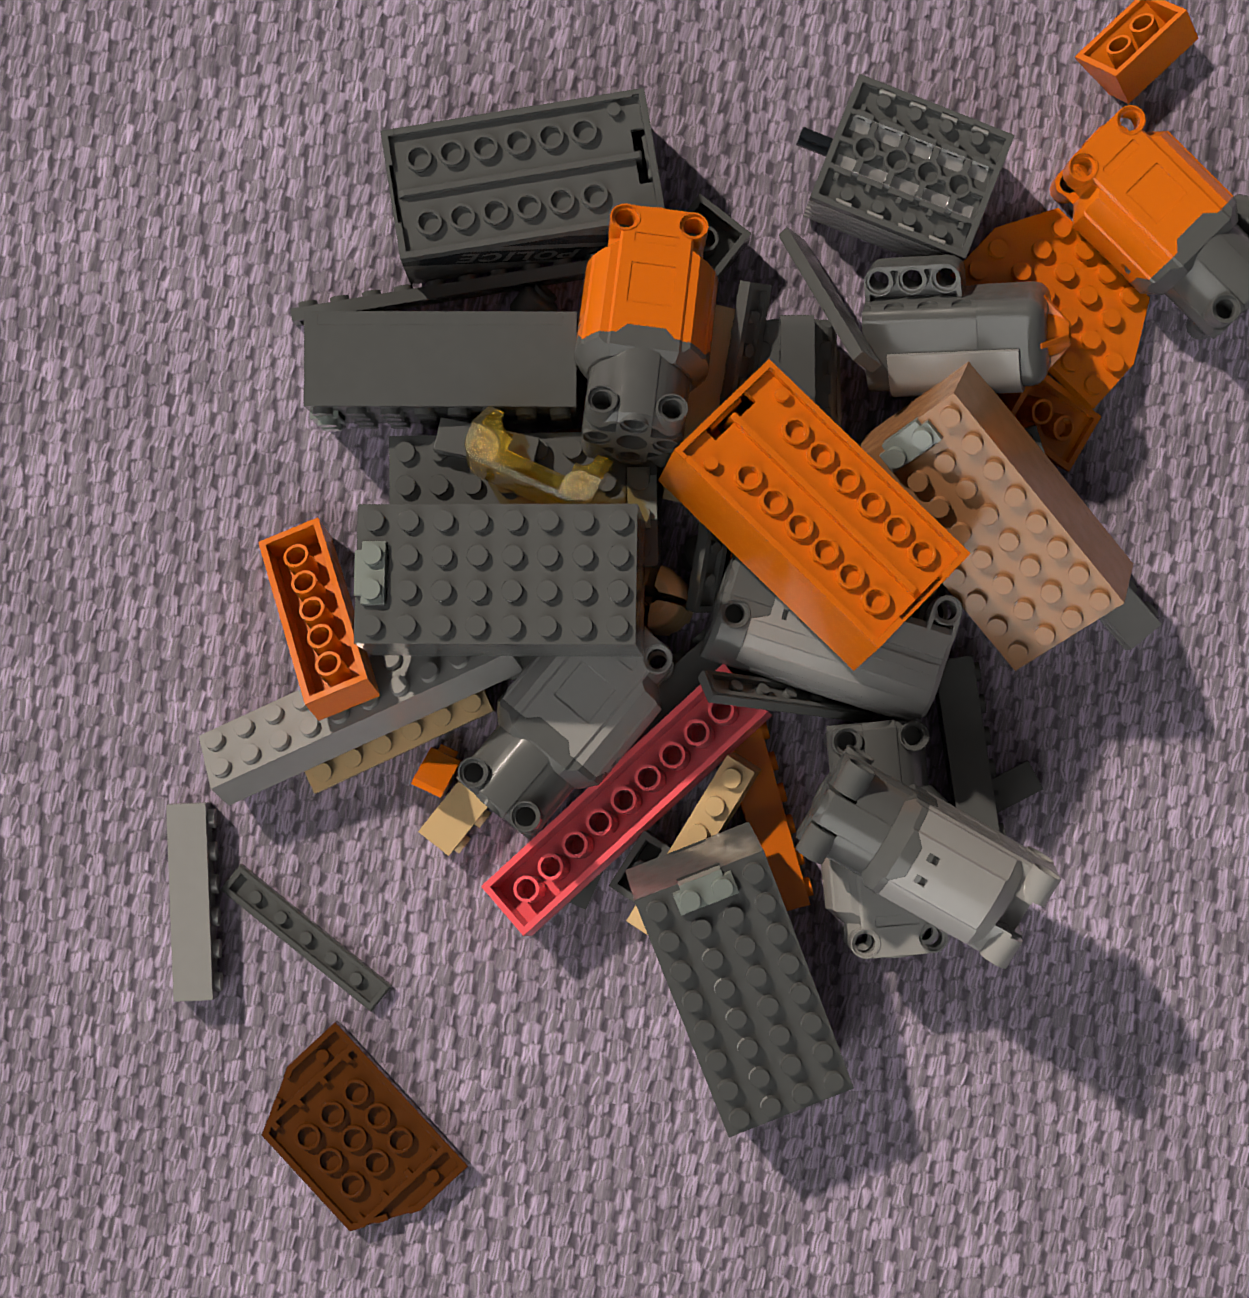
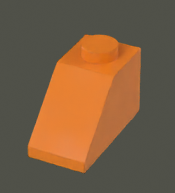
[411,744,463,798]

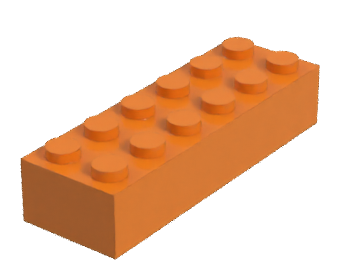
[258,517,381,721]

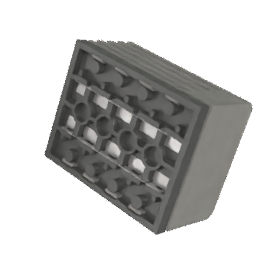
[796,74,1015,275]

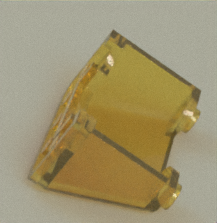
[465,406,614,504]

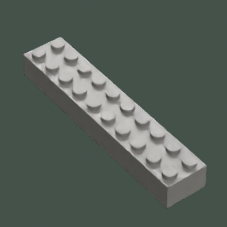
[199,655,524,806]

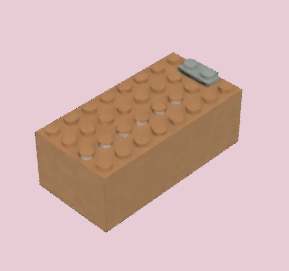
[860,362,1133,671]

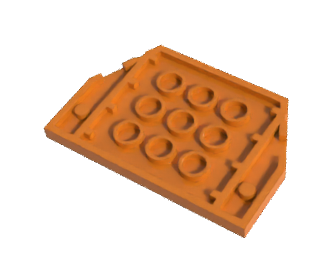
[950,208,1150,411]

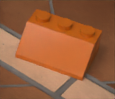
[1075,0,1198,104]

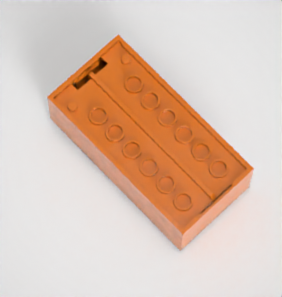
[658,359,971,671]

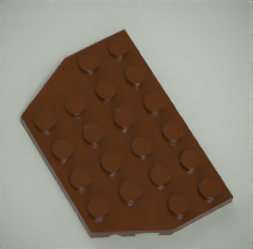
[262,1021,469,1231]

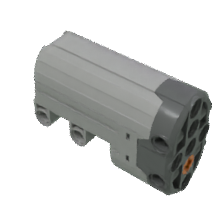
[700,551,963,721]

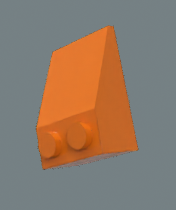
[997,374,1101,472]

